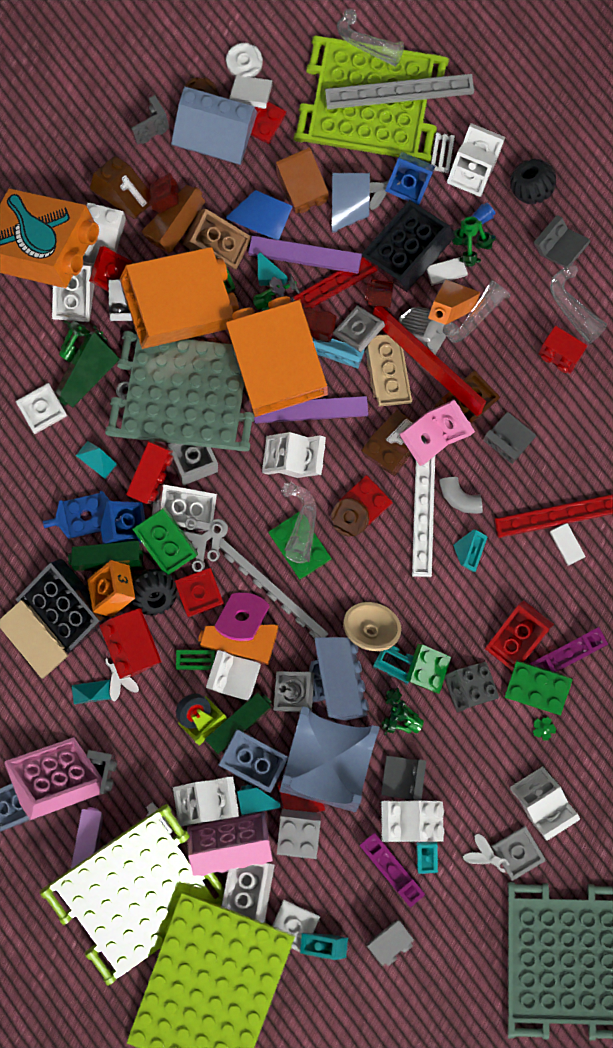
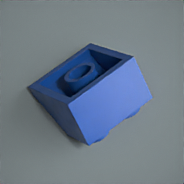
[385,152,436,205]
[101,501,145,544]

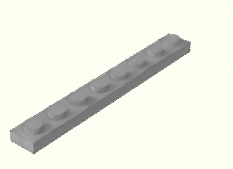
[325,74,474,109]
[210,537,328,638]

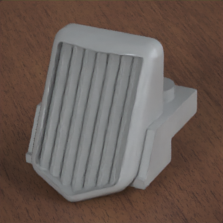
[399,306,452,355]

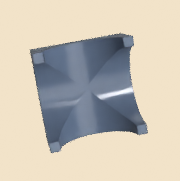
[280,706,379,812]

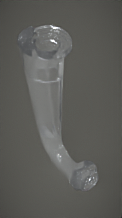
[337,9,404,67]
[550,264,607,344]
[443,280,511,343]
[281,481,316,564]

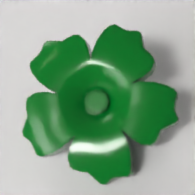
[533,717,557,741]

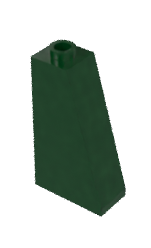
[55,331,120,408]
[68,541,143,571]
[205,693,272,756]

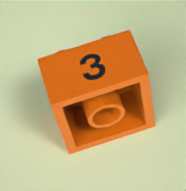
[88,560,135,617]

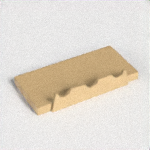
[365,335,412,407]
[0,600,69,679]

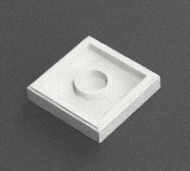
[230,75,272,108]
[16,383,67,434]
[273,900,320,952]

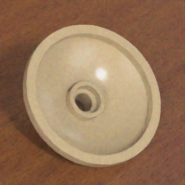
[343,602,401,651]

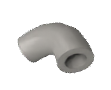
[439,477,483,514]

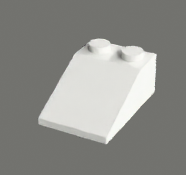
[83,203,126,263]
[52,262,95,322]
[152,485,217,532]

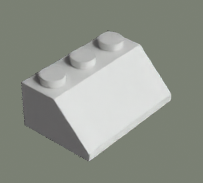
[222,863,275,923]

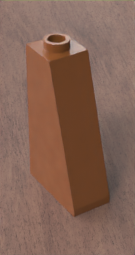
[141,184,206,254]

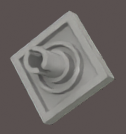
[273,672,315,712]

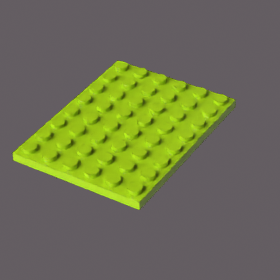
[127,892,296,1048]

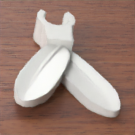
[106,658,139,701]
[463,834,510,872]

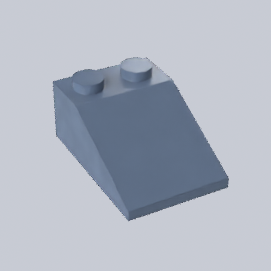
[218,730,288,793]
[0,784,46,832]

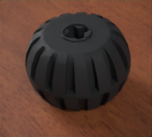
[510,158,556,204]
[131,568,177,616]

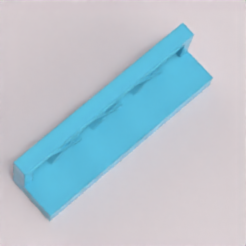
[310,331,365,369]

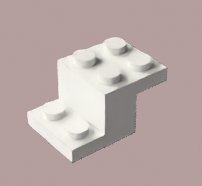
[447,123,505,197]
[262,432,326,478]
[510,767,580,840]
[173,777,239,826]
[382,801,444,842]

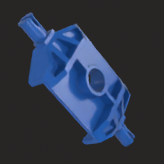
[43,491,126,539]

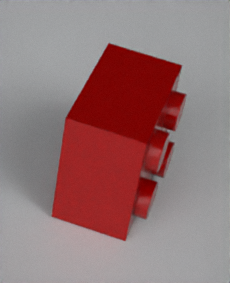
[539,325,588,374]

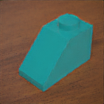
[237,785,281,815]
[300,933,348,960]

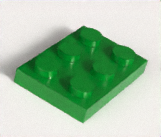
[132,507,198,575]
[268,512,332,581]
[505,660,573,716]

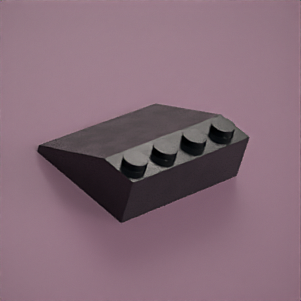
[362,200,455,292]
[16,559,110,654]

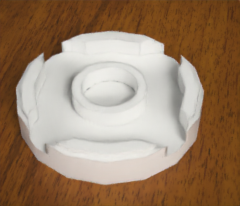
[226,43,263,78]

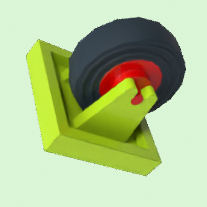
[176,693,228,746]

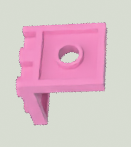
[399,400,475,466]

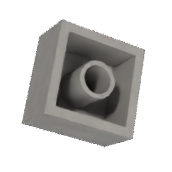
[168,443,218,485]
[277,809,322,859]
[366,919,414,966]

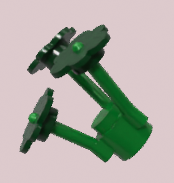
[59,320,109,362]

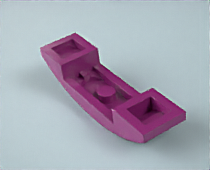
[530,627,608,672]
[359,833,425,908]

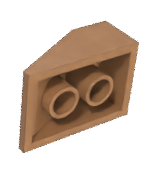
[182,209,252,270]

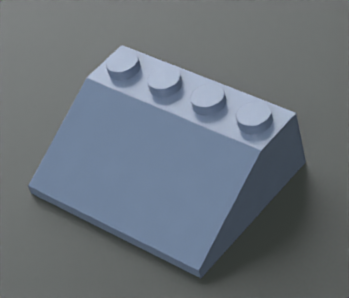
[171,87,258,165]
[314,637,369,721]

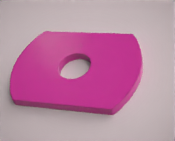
[215,593,269,641]

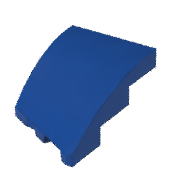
[226,190,293,240]

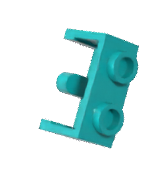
[373,646,413,685]

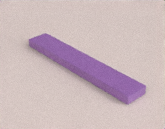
[248,236,362,274]
[254,396,368,423]

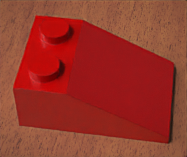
[485,600,554,671]

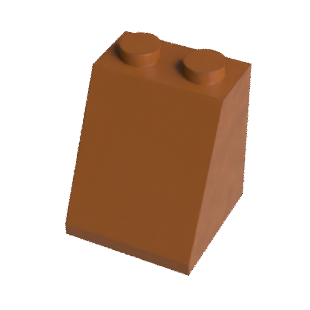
[276,147,329,214]

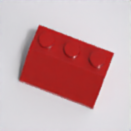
[126,441,174,504]
[99,608,162,679]

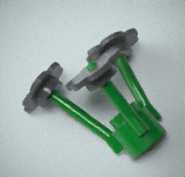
[253,273,300,311]

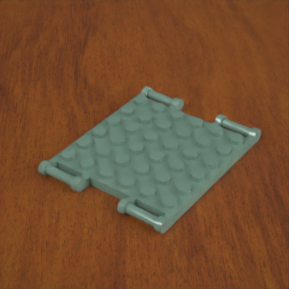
[105,331,255,451]
[507,882,613,1041]

